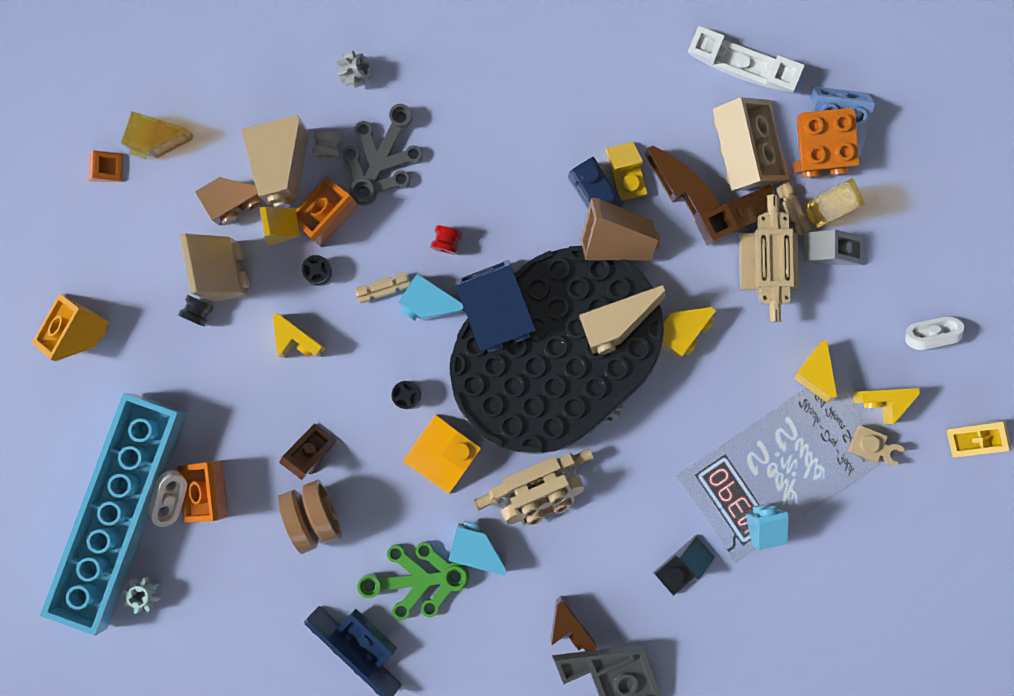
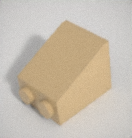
[241,114,309,208]

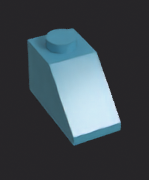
[398,274,464,321]
[448,521,506,576]

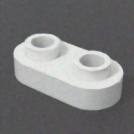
[905,317,964,350]
[148,470,187,527]

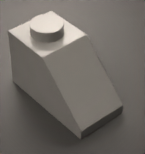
[802,230,863,265]

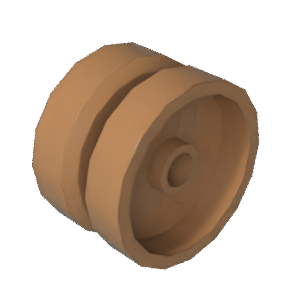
[278,479,342,554]

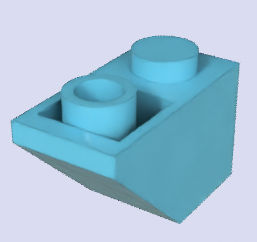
[745,504,788,550]

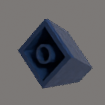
[455,259,535,352]

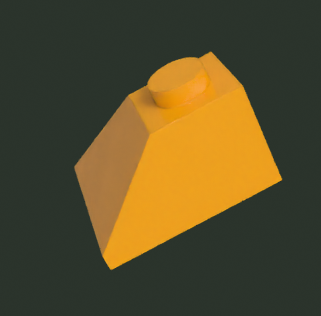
[32,293,109,362]
[403,415,482,494]

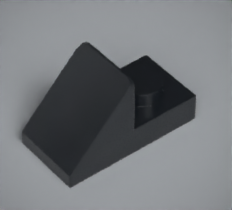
[653,535,715,596]

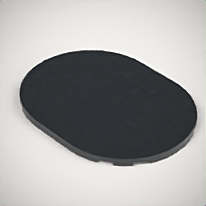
[450,246,664,454]

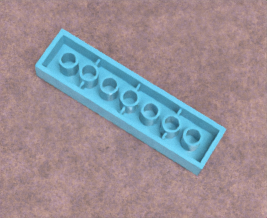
[40,393,187,636]

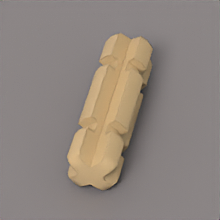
[776,182,812,237]
[355,272,411,304]

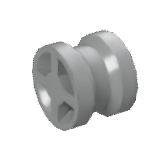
[312,130,343,160]

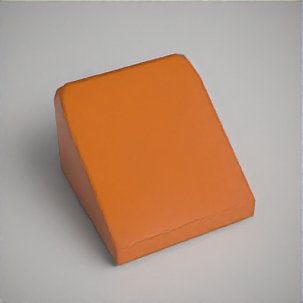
[88,150,122,182]

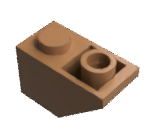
[195,177,263,225]

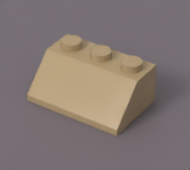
[713,97,790,191]

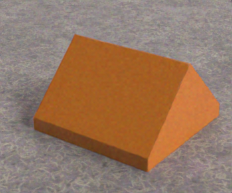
[296,177,358,247]
[178,460,229,523]

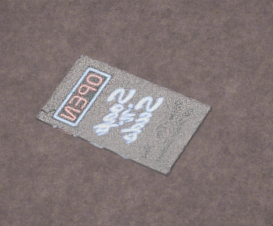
[677,375,884,562]

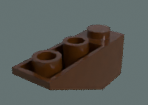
[695,184,783,246]

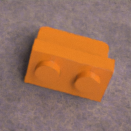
[792,108,859,178]

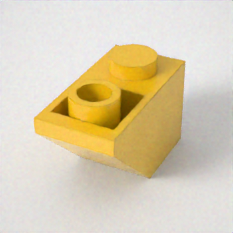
[662,307,716,358]

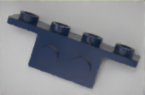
[304,606,401,696]

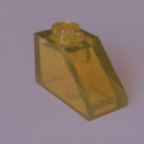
[121,111,193,159]
[806,178,865,228]

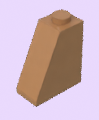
[581,198,660,261]

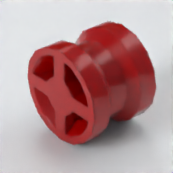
[430,225,463,255]

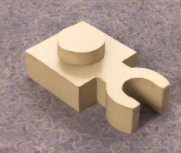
[847,425,904,466]

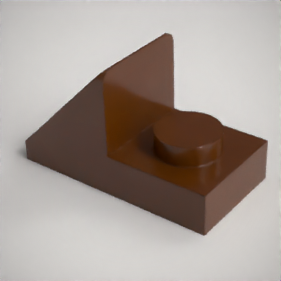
[279,423,337,480]
[551,596,598,651]

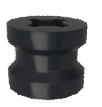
[302,255,332,286]
[178,294,214,327]
[391,381,421,409]

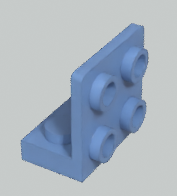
[810,86,875,156]

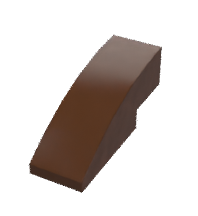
[644,145,720,220]

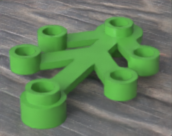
[357,541,470,620]

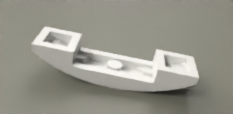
[687,26,804,93]

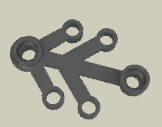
[342,104,423,206]

